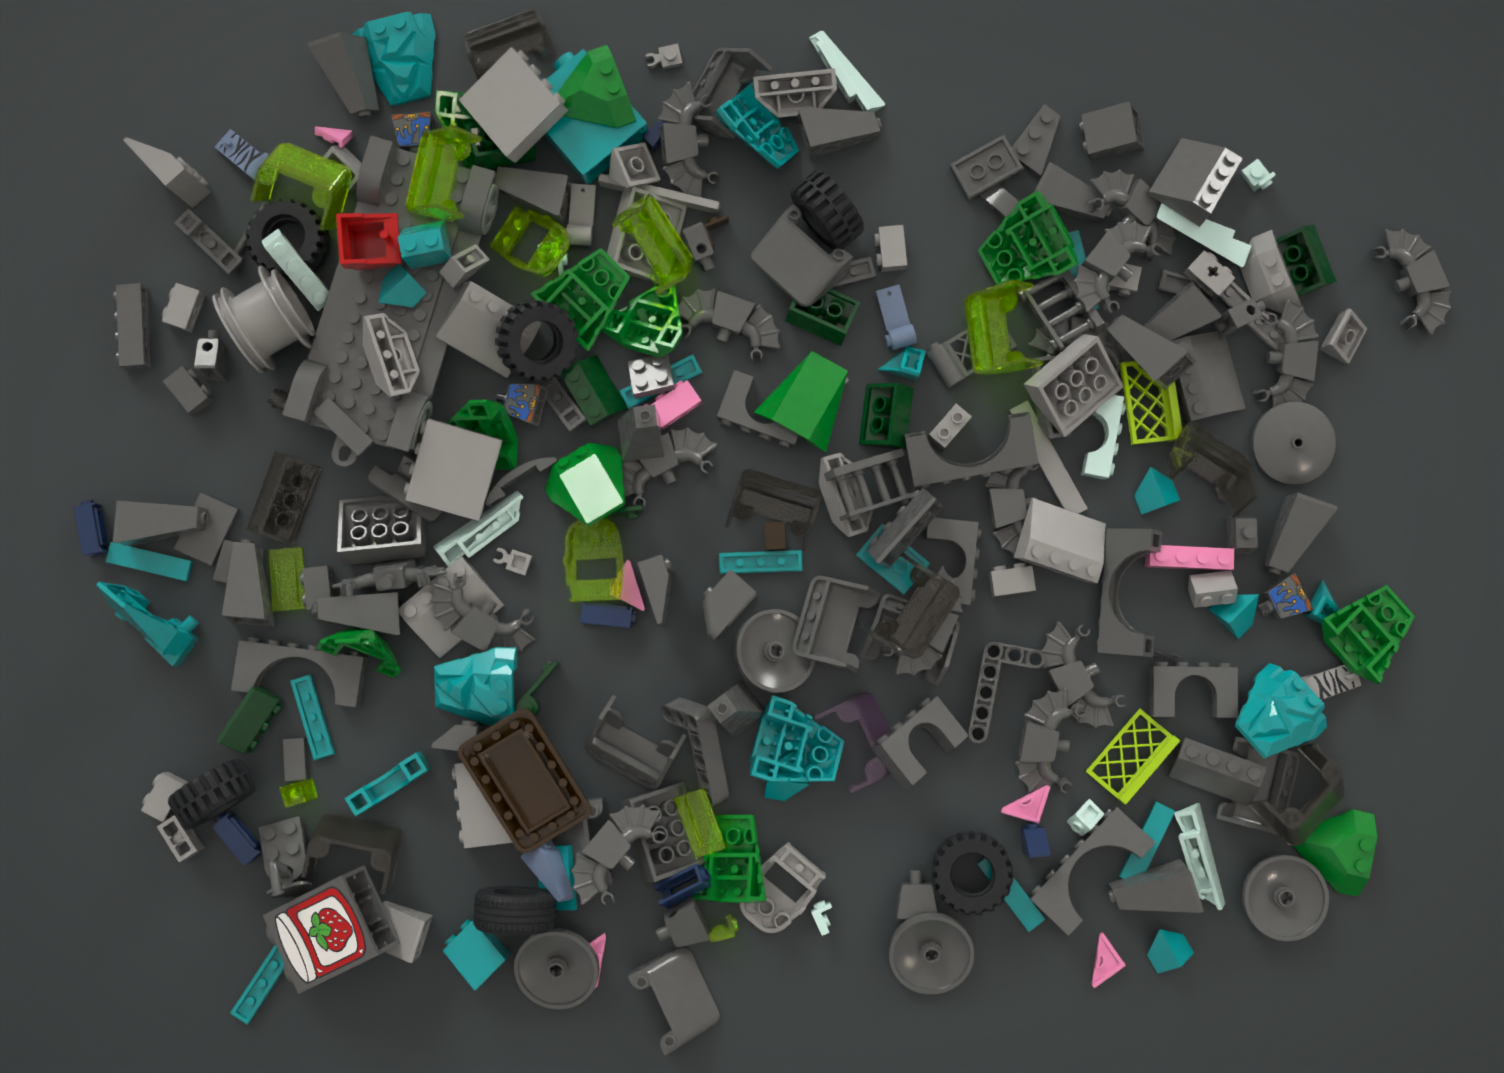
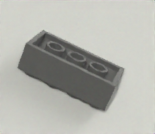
[1168,737,1267,806]

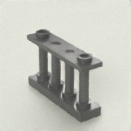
[1017,269,1105,353]
[824,448,914,522]

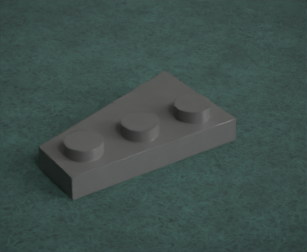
[1012,104,1061,178]

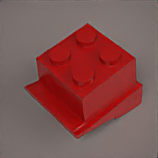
[336,213,402,271]

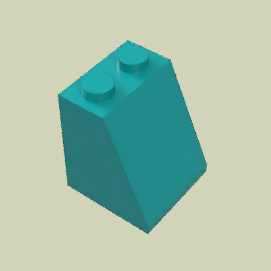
[398,220,452,270]
[443,918,511,991]

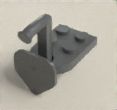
[259,816,313,898]

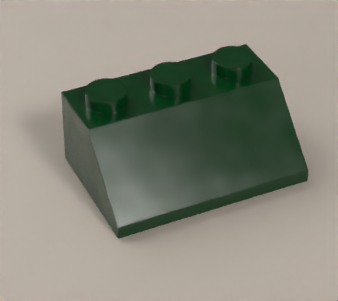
[465,122,536,169]
[1276,225,1337,297]
[785,289,861,346]
[561,355,628,429]
[859,383,914,449]
[216,687,284,754]

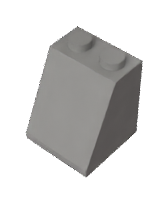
[382,901,433,963]

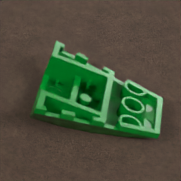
[530,248,631,352]
[754,351,848,453]
[1321,585,1415,684]
[693,815,766,904]

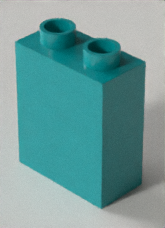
[543,49,648,185]

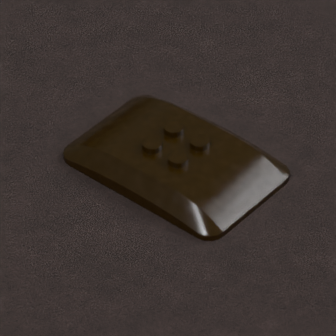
[458,708,591,853]

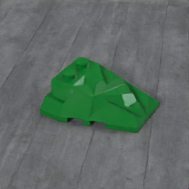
[977,191,1079,286]

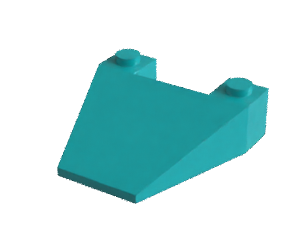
[96,582,190,656]

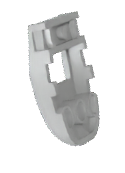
[740,842,826,933]

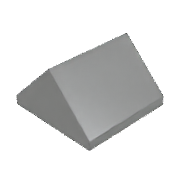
[609,142,661,188]
[1320,309,1367,364]

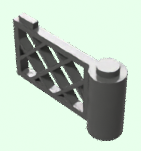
[927,311,1017,389]

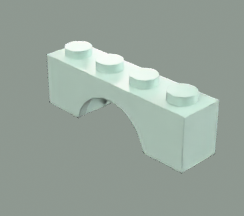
[262,229,329,311]
[1081,395,1126,480]

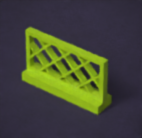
[1120,361,1183,445]
[1085,709,1180,805]

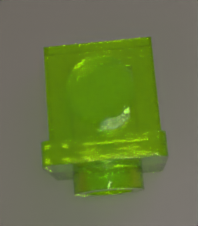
[280,778,317,808]
[709,914,739,943]

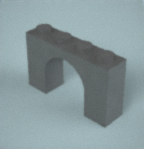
[717,370,799,448]
[919,518,981,606]
[1149,662,1238,718]
[872,696,969,790]

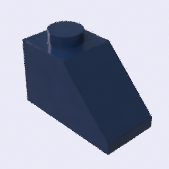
[1020,823,1051,858]

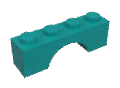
[344,751,432,817]

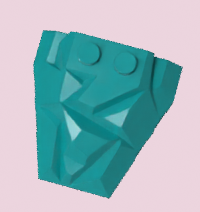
[352,12,436,107]
[714,81,800,169]
[434,647,517,726]
[1235,663,1327,759]
[749,695,845,782]

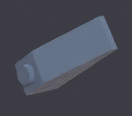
[521,840,575,902]

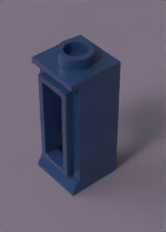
[74,500,109,557]
[580,602,637,628]
[212,812,262,866]
[653,864,712,908]

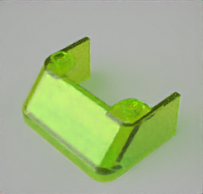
[406,125,482,221]
[250,143,352,230]
[611,193,693,295]
[965,280,1044,375]

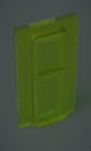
[268,547,306,612]
[674,788,727,858]

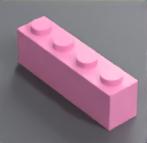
[644,380,702,431]
[1144,545,1234,571]

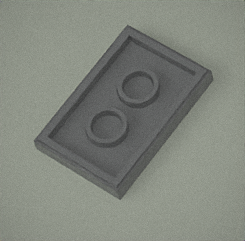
[950,134,1024,201]
[174,492,239,566]

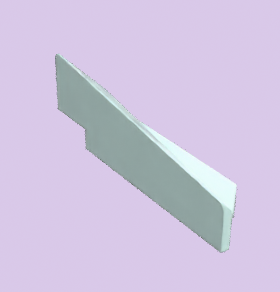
[809,31,885,112]
[1157,203,1251,267]
[433,491,523,567]
[1174,803,1225,910]

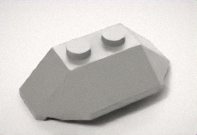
[753,68,837,118]
[1239,230,1302,314]
[362,313,420,397]
[819,453,873,537]

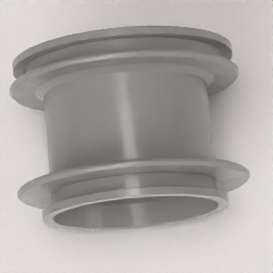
[212,266,316,374]

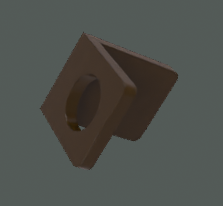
[703,215,729,250]
[764,522,786,551]

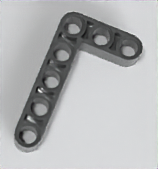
[969,642,1046,743]
[661,697,729,808]

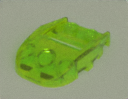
[490,205,571,277]
[563,518,625,603]

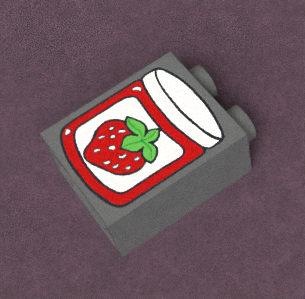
[263,865,400,994]

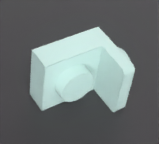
[1240,159,1276,192]
[1067,799,1104,836]
[811,900,832,936]

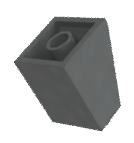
[1080,101,1145,158]

